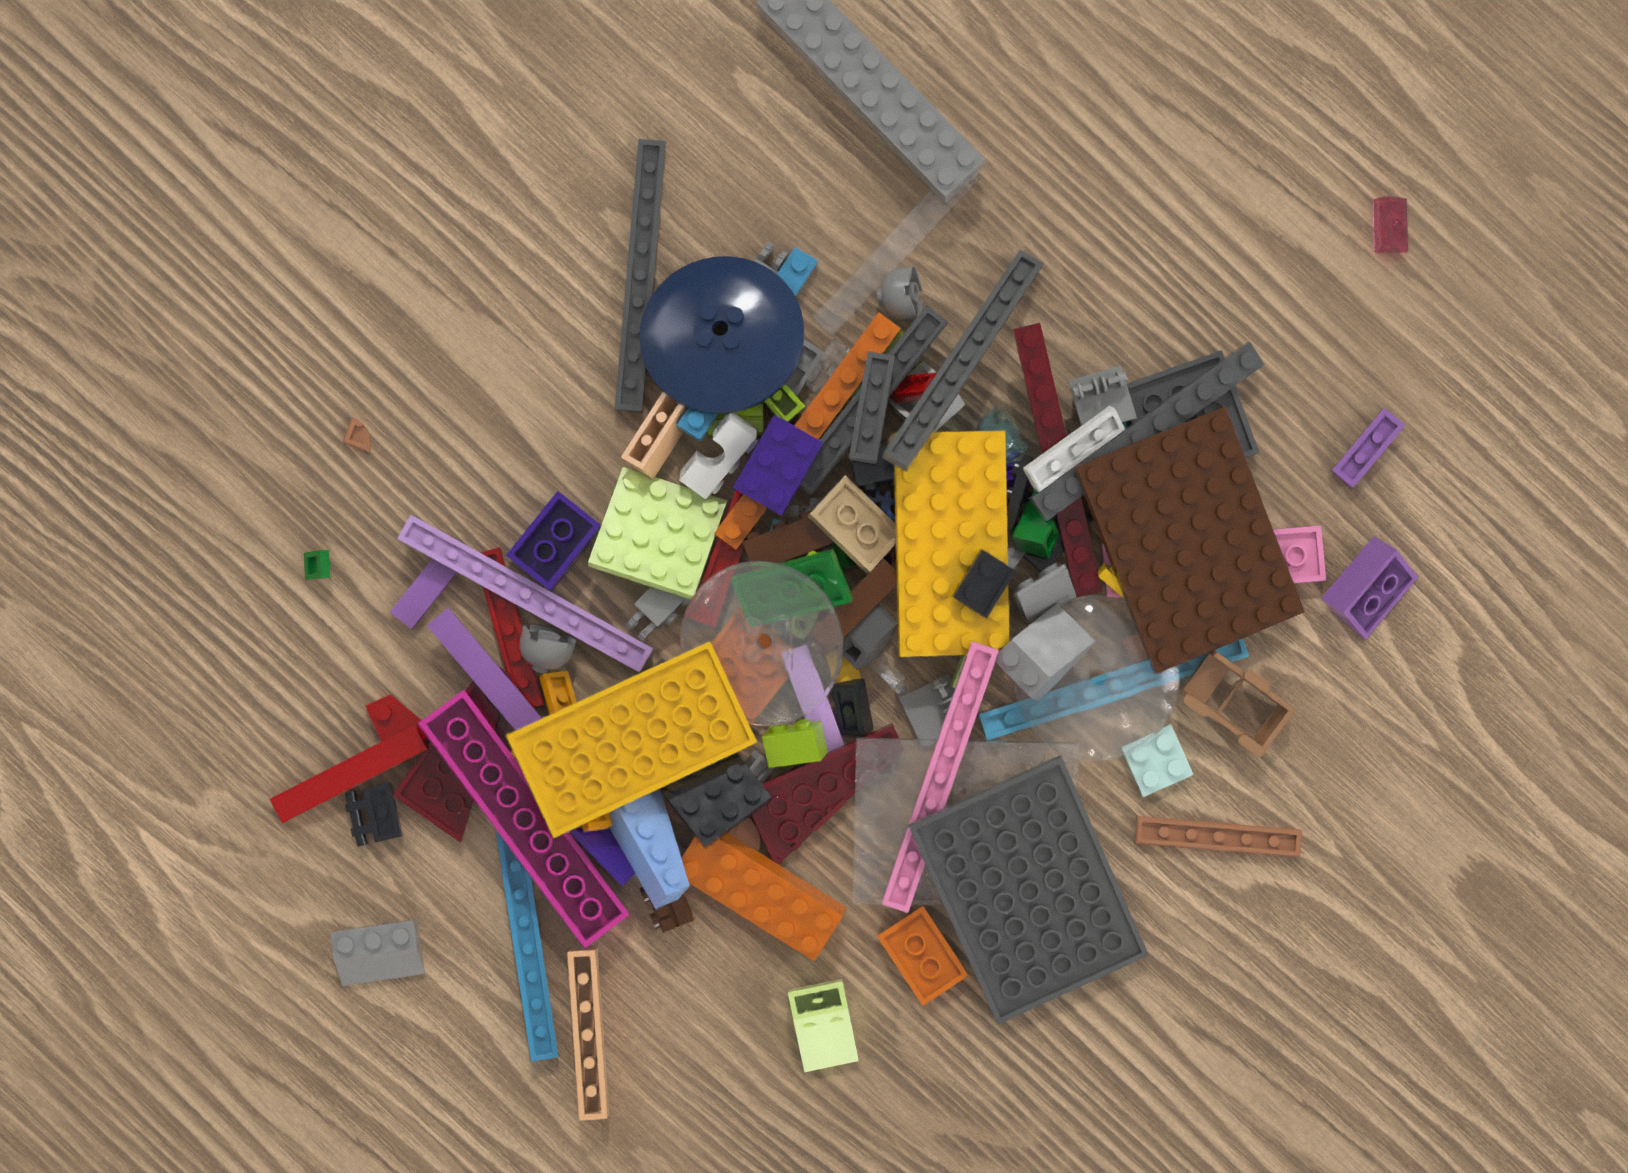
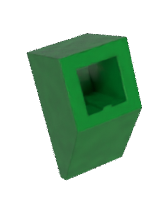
[1012,491,1059,558]

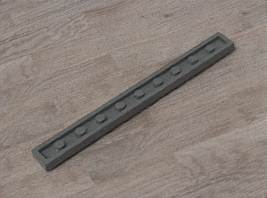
[615,139,666,413]
[882,250,1043,472]
[1029,342,1265,521]

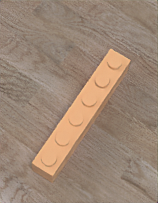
[567,948,609,1121]

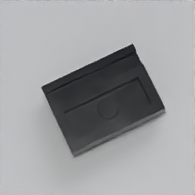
[951,549,1016,618]

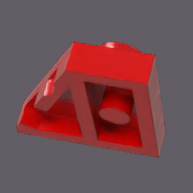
[365,694,428,742]

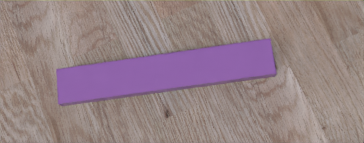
[427,608,542,730]

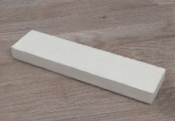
[1023,406,1125,492]

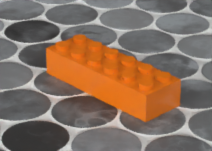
[681,833,847,961]

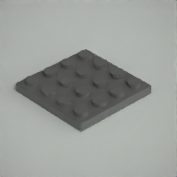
[1127,350,1260,458]

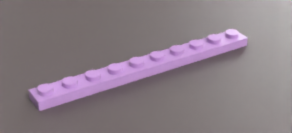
[397,515,653,673]

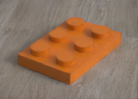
[877,905,969,1006]

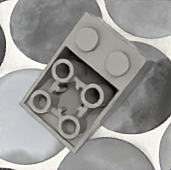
[1010,563,1076,626]

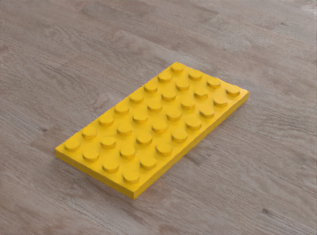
[894,431,1009,657]
[506,641,757,838]

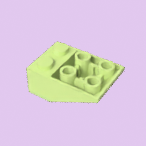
[788,979,859,1072]

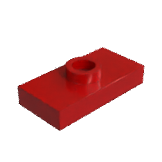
[890,372,938,403]

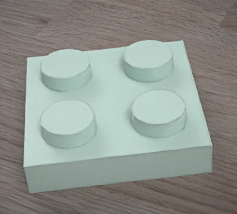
[1120,724,1194,797]

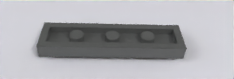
[849,352,895,464]

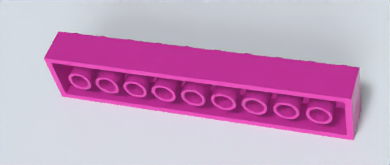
[417,690,630,948]

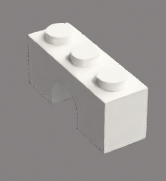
[679,413,757,499]

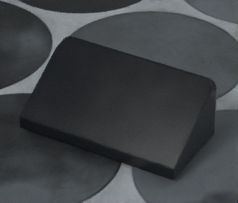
[831,679,873,736]

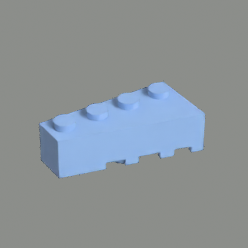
[609,789,690,909]

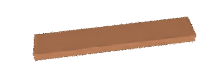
[1134,816,1302,857]

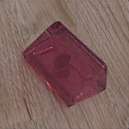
[1373,196,1408,253]

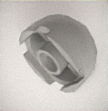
[877,266,923,321]
[519,624,576,673]

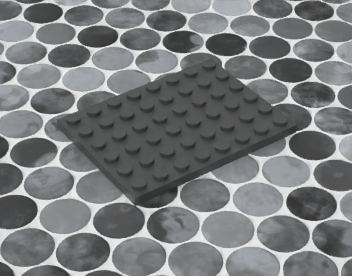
[908,755,1149,1024]

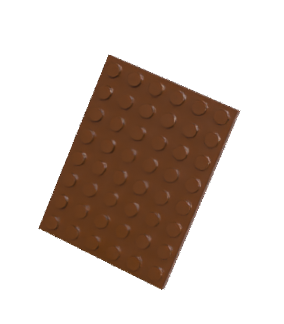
[1074,406,1305,674]

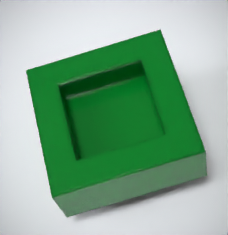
[304,550,331,580]

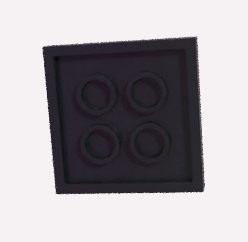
[658,753,772,849]

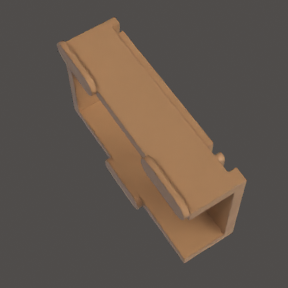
[1179,650,1296,757]

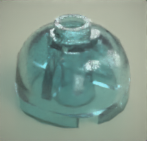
[976,405,1028,461]

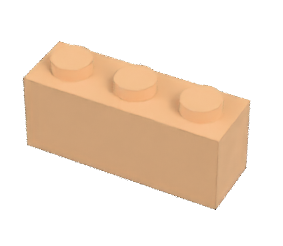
[621,392,688,480]

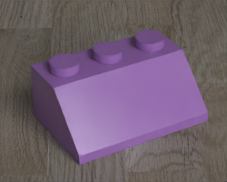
[1321,536,1418,640]

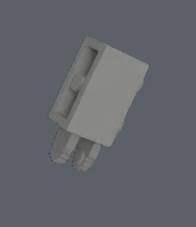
[625,587,697,642]

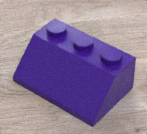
[569,825,635,886]

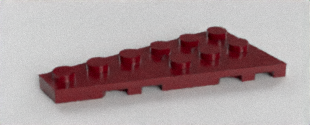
[393,666,511,843]
[752,723,904,865]

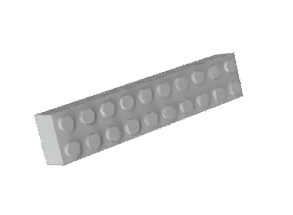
[757,0,985,204]

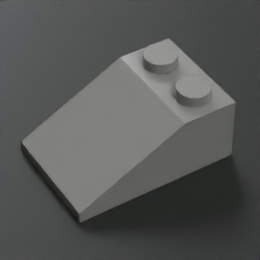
[995,603,1096,702]

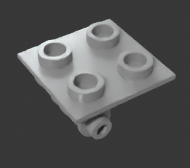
[1068,365,1137,426]
[899,674,955,747]

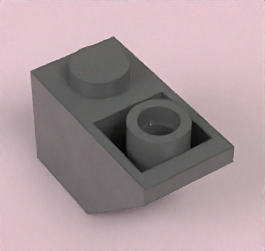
[839,604,898,670]

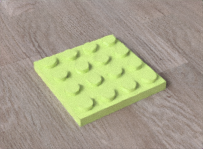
[588,467,727,600]

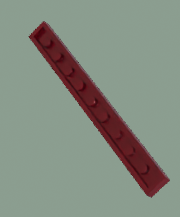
[1012,323,1103,598]

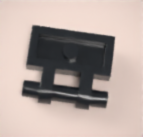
[345,782,403,847]

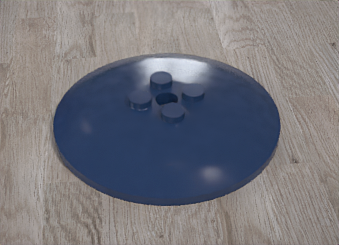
[640,256,805,414]

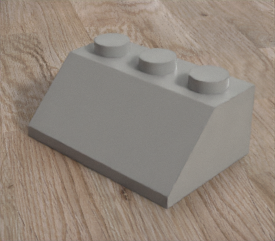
[330,919,425,986]

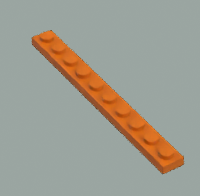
[714,312,901,550]

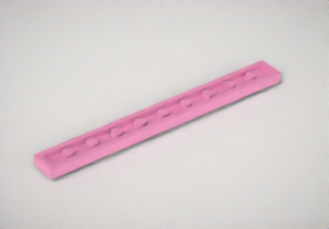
[882,641,999,913]

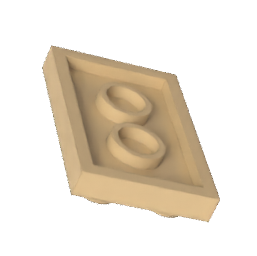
[807,475,896,574]

